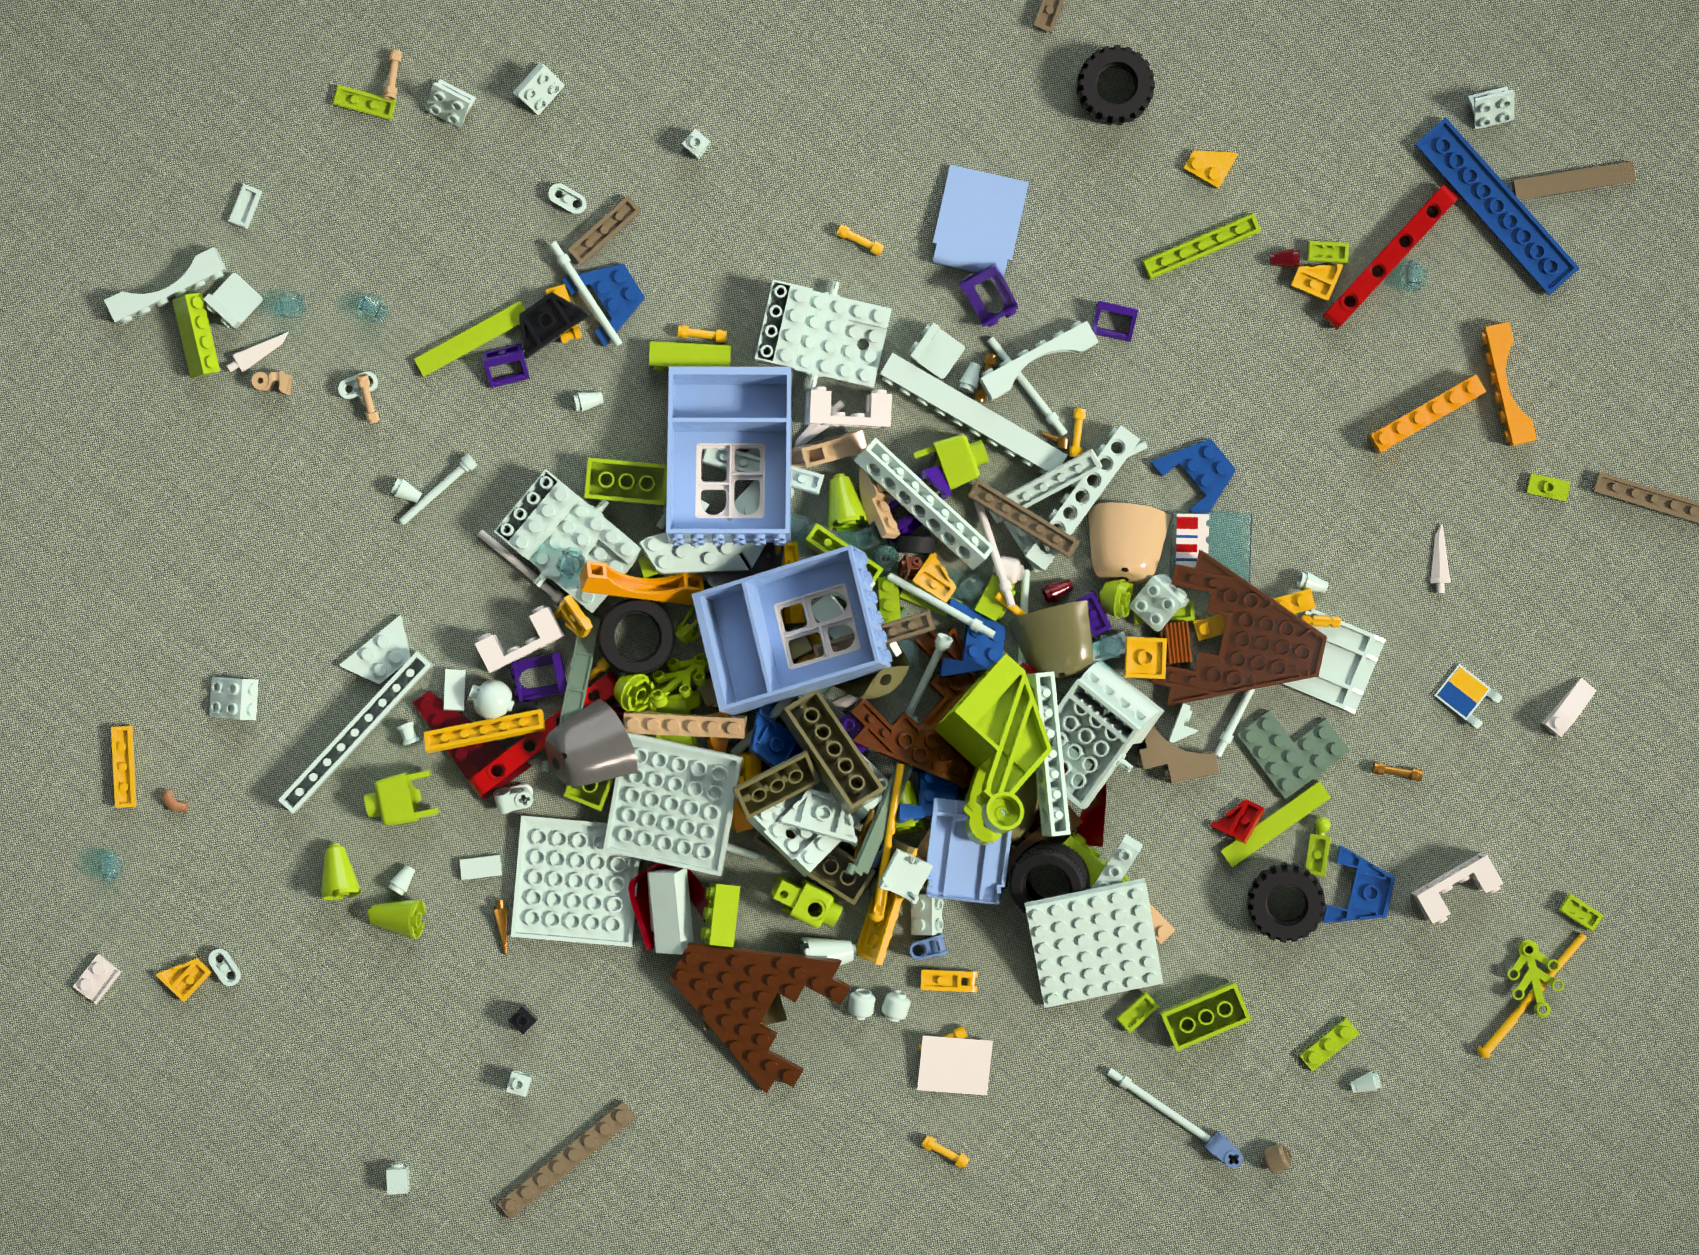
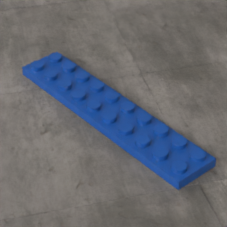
[1415,117,1580,296]

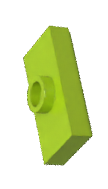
[1307,241,1349,264]
[1526,473,1571,502]
[1558,893,1604,932]
[1116,991,1159,1034]

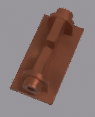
[897,553,922,581]

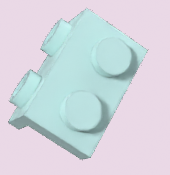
[911,894,944,935]

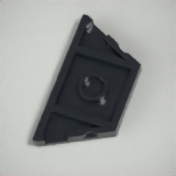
[519,292,590,359]

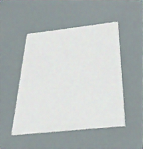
[917,1036,993,1095]

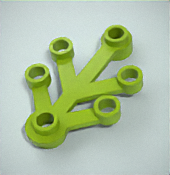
[650,653,709,708]
[1507,940,1564,1018]

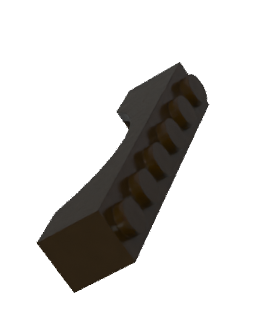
[1001,804,1083,892]

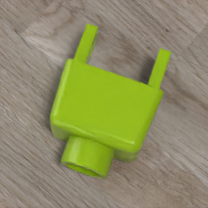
[913,434,989,493]
[364,769,440,826]
[770,875,843,928]

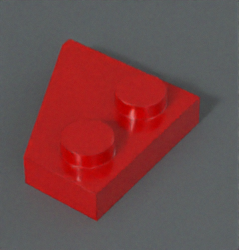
[1211,799,1265,844]

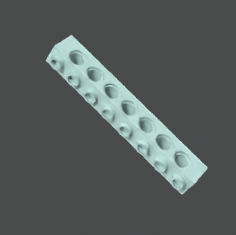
[1024,425,1141,571]
[854,438,995,570]
[1026,672,1071,836]

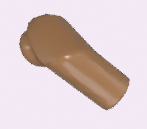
[161,790,189,813]

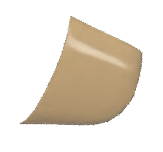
[1088,502,1171,585]

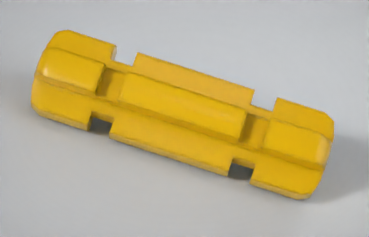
[1301,615,1341,628]

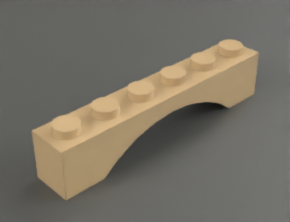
[623,710,748,739]

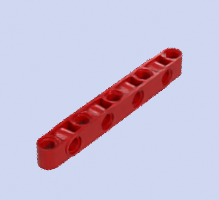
[1322,184,1458,330]
[468,671,618,797]

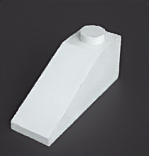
[1541,678,1596,737]

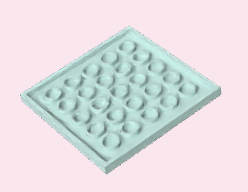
[603,732,743,876]
[511,815,640,947]
[1024,878,1163,1008]

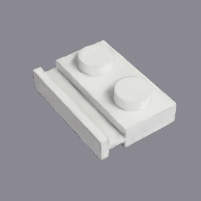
[73,954,122,1004]

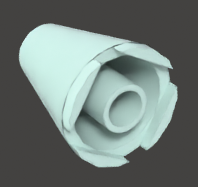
[800,937,857,966]

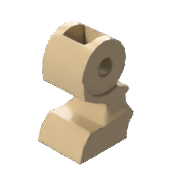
[251,371,292,395]

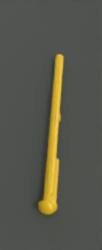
[869,763,905,922]
[1477,933,1587,1058]

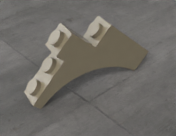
[1135,726,1219,784]

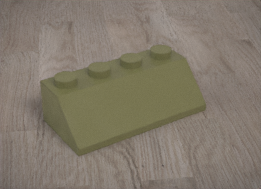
[733,751,820,819]

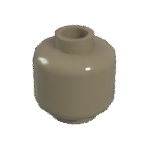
[1261,1144,1293,1173]

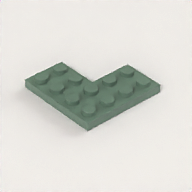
[1237,710,1350,799]

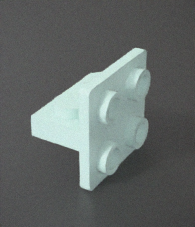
[513,62,565,115]
[425,79,476,128]
[1468,87,1515,129]

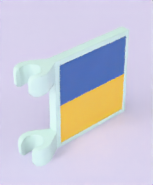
[1434,664,1502,728]

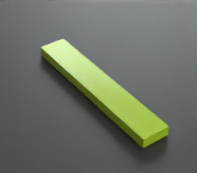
[1142,213,1261,280]
[414,301,525,377]
[1220,781,1331,867]

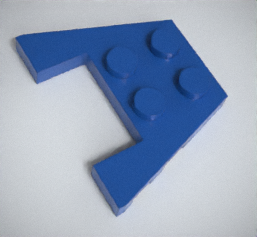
[562,263,645,347]
[1151,439,1236,514]
[939,598,1006,677]
[749,702,804,768]
[897,768,958,823]
[1322,846,1395,923]

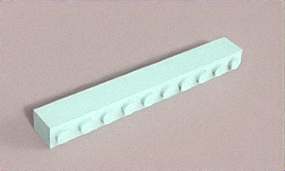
[880,353,1067,475]
[278,651,434,814]

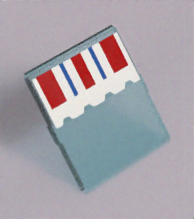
[1170,511,1252,583]

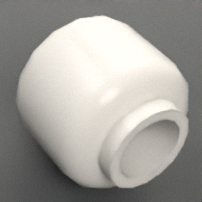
[993,556,1024,584]

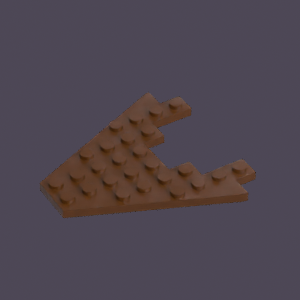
[1151,549,1327,706]
[849,627,977,790]
[669,942,851,1093]

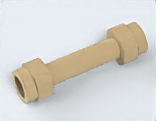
[384,50,402,100]
[356,374,379,423]

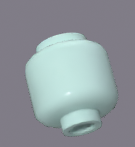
[848,988,876,1020]
[881,990,911,1022]

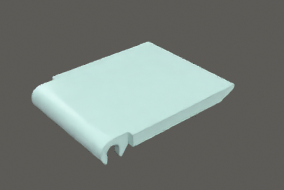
[1283,609,1386,714]

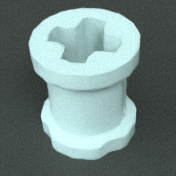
[396,721,420,747]

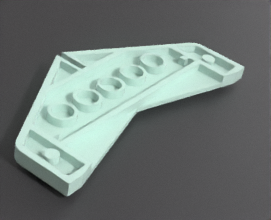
[639,480,794,574]

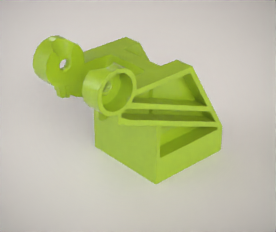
[934,653,1052,846]

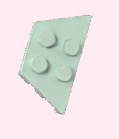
[340,616,411,684]
[780,788,857,845]

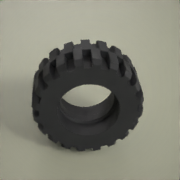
[1076,45,1155,125]
[1247,862,1326,943]

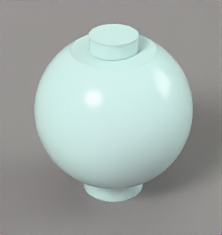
[468,680,515,719]

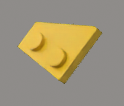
[1183,150,1238,189]
[911,553,957,603]
[156,958,212,1002]

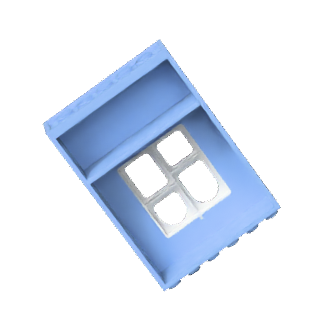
[666,367,792,546]
[692,545,892,715]

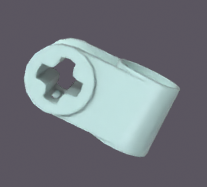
[493,783,533,814]

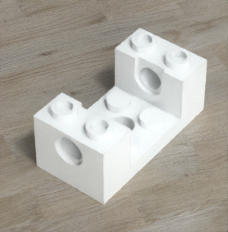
[805,387,892,429]
[475,605,565,673]
[1411,853,1503,925]

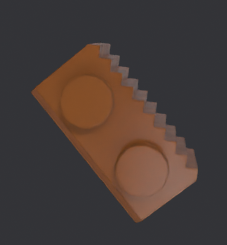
[1159,621,1192,664]

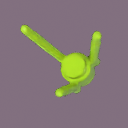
[675,605,701,644]

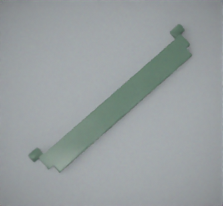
[541,603,601,773]
[845,716,919,876]

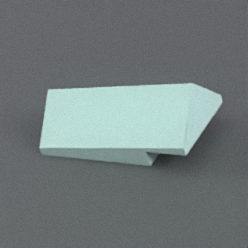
[647,867,694,955]

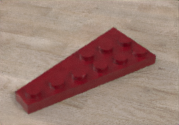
[412,691,533,801]

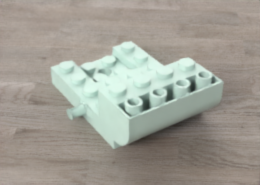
[755,280,892,389]
[494,469,644,613]
[1035,661,1164,809]
[747,753,889,877]

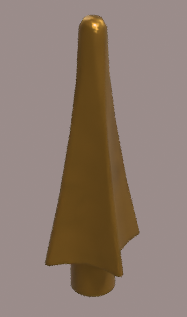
[851,809,875,859]
[493,899,508,955]

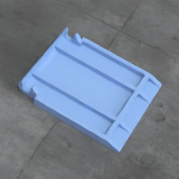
[932,165,1029,277]
[926,798,1012,905]

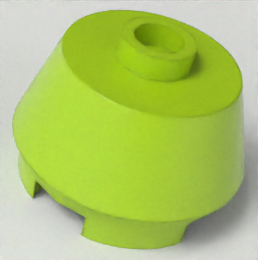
[1099,579,1134,619]
[614,674,655,713]

